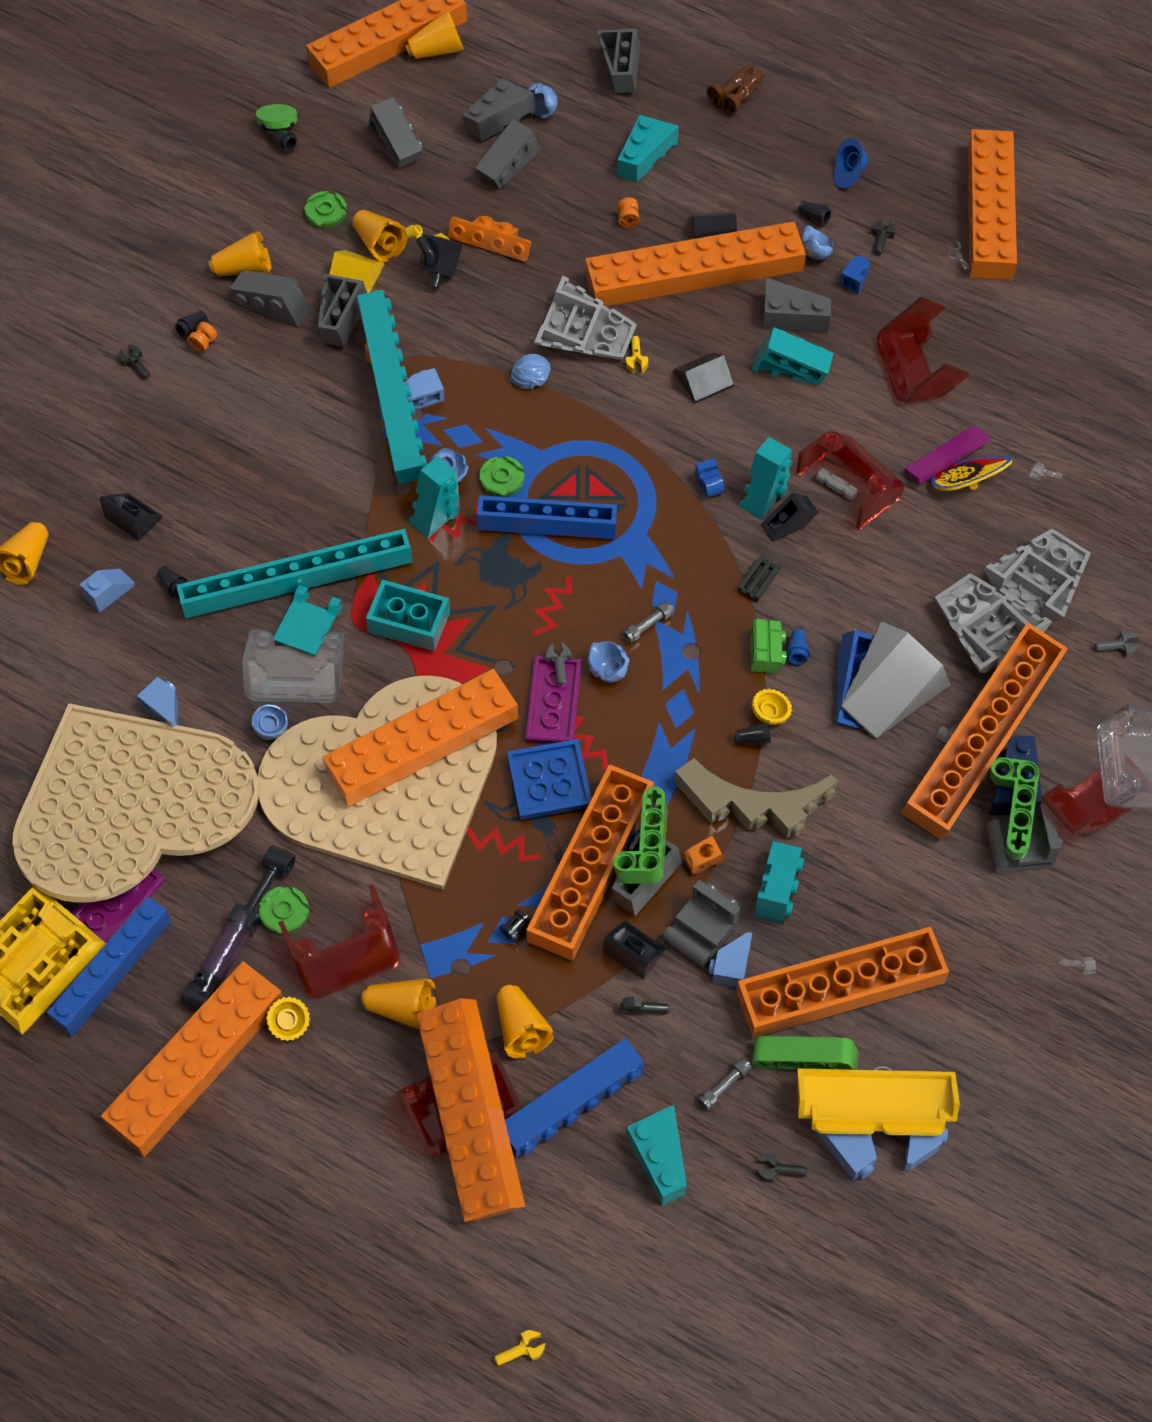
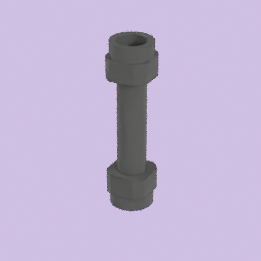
[622,601,674,643]
[697,1058,752,1111]

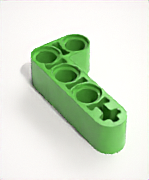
[990,757,1039,860]
[613,787,668,884]
[752,1036,859,1070]

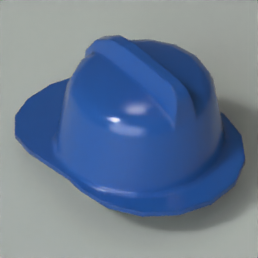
[834,138,868,189]

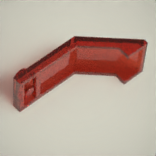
[1040,754,1152,835]

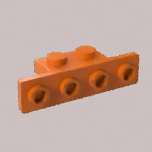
[448,216,531,262]

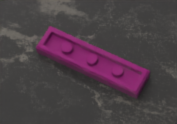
[905,425,989,484]

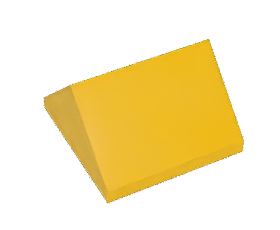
[329,250,384,293]

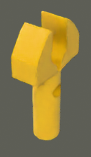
[626,336,648,374]
[494,1330,545,1366]

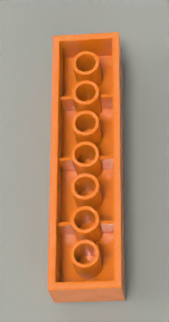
[306,0,467,88]
[968,129,1017,280]
[322,668,518,807]
[526,764,654,961]
[736,927,949,1038]
[101,961,283,1157]
[416,998,526,1222]

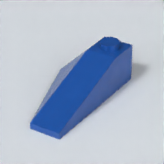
[836,630,875,728]

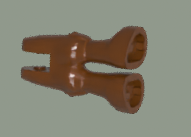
[706,64,764,114]

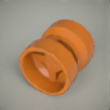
[617,197,640,228]
[187,322,218,353]

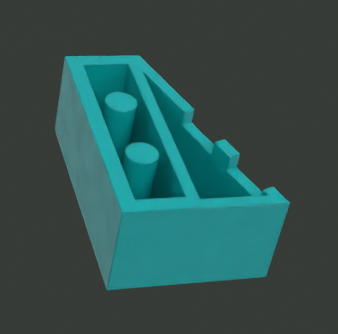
[617,115,679,182]
[751,327,833,385]
[739,437,792,520]
[408,456,460,538]
[754,841,805,924]
[626,1105,687,1206]

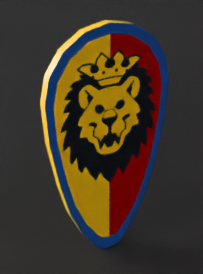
[931,456,1012,491]

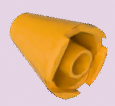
[405,11,464,59]
[352,210,408,262]
[209,231,272,277]
[0,522,49,585]
[362,978,436,1030]
[496,985,554,1059]

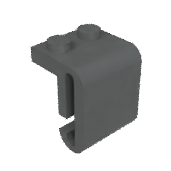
[986,803,1063,873]
[662,880,740,968]

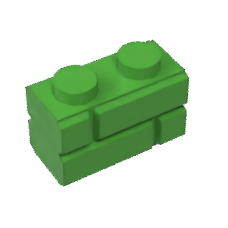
[750,619,786,674]

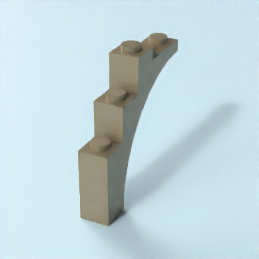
[674,758,838,839]

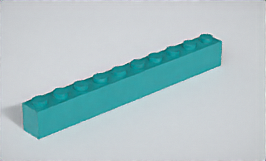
[357,290,427,484]
[177,529,412,619]

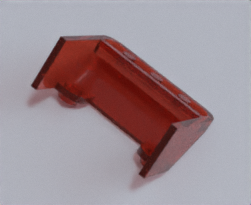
[876,297,970,403]
[796,431,904,530]
[278,884,400,999]

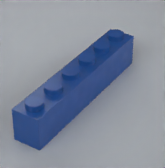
[477,495,617,539]
[46,896,172,1037]
[505,1038,644,1158]

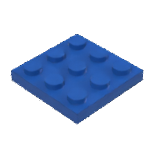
[507,739,592,820]

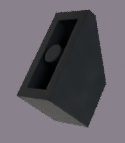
[762,493,819,541]

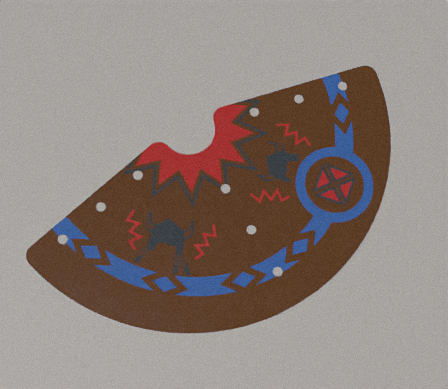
[351,355,766,1041]

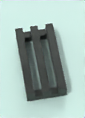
[738,554,781,602]

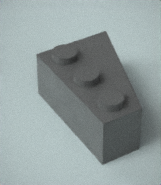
[597,28,640,93]
[463,78,537,141]
[368,97,423,169]
[475,119,541,190]
[230,270,310,328]
[318,274,367,348]
[763,278,831,332]
[612,823,682,916]

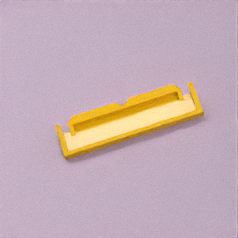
[797,1069,960,1136]

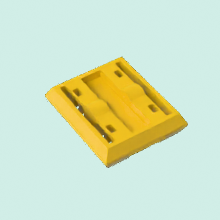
[0,886,106,1035]

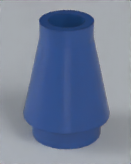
[786,629,810,665]

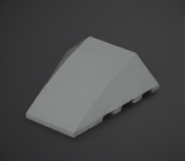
[534,276,637,360]
[984,529,1091,621]
[934,573,1052,673]
[840,621,951,739]

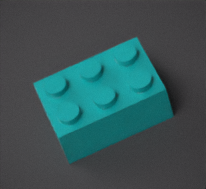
[366,580,450,651]

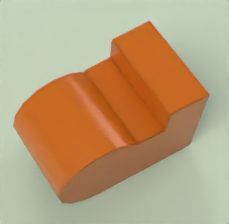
[683,836,725,874]

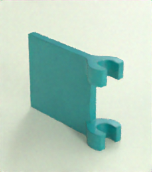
[273,584,343,657]

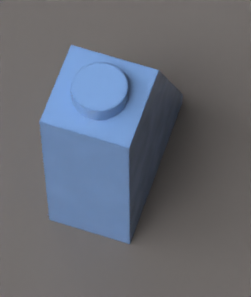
[814,1130,877,1181]

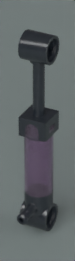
[180,845,296,1012]

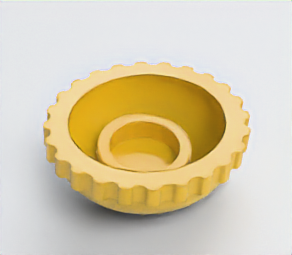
[751,689,792,725]
[266,997,310,1041]

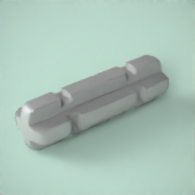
[816,468,858,500]

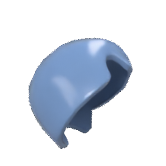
[251,704,288,740]

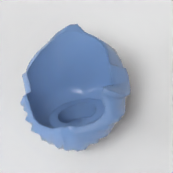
[527,83,558,118]
[800,225,834,260]
[509,354,551,390]
[430,448,469,483]
[588,641,629,683]

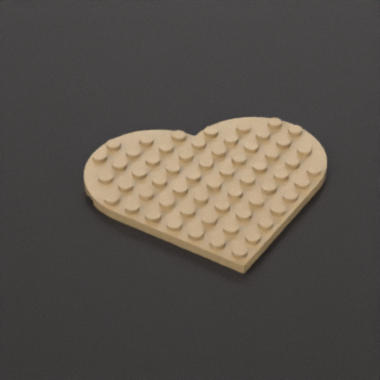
[258,676,497,890]
[13,704,259,903]

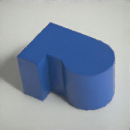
[840,256,870,294]
[695,458,725,498]

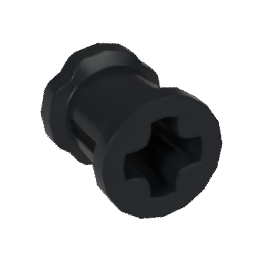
[499,909,531,943]

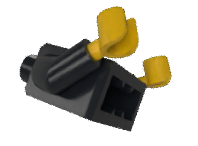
[405,225,463,288]

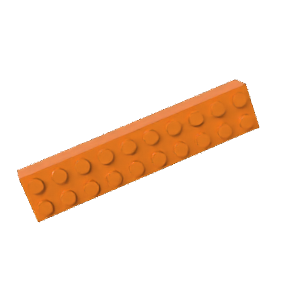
[585,221,806,306]
[900,622,1068,840]

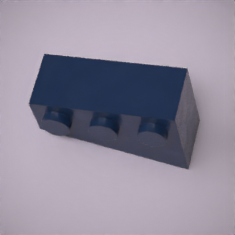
[989,736,1043,815]

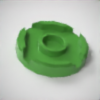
[256,104,298,129]
[304,191,347,229]
[480,456,525,497]
[259,886,309,935]

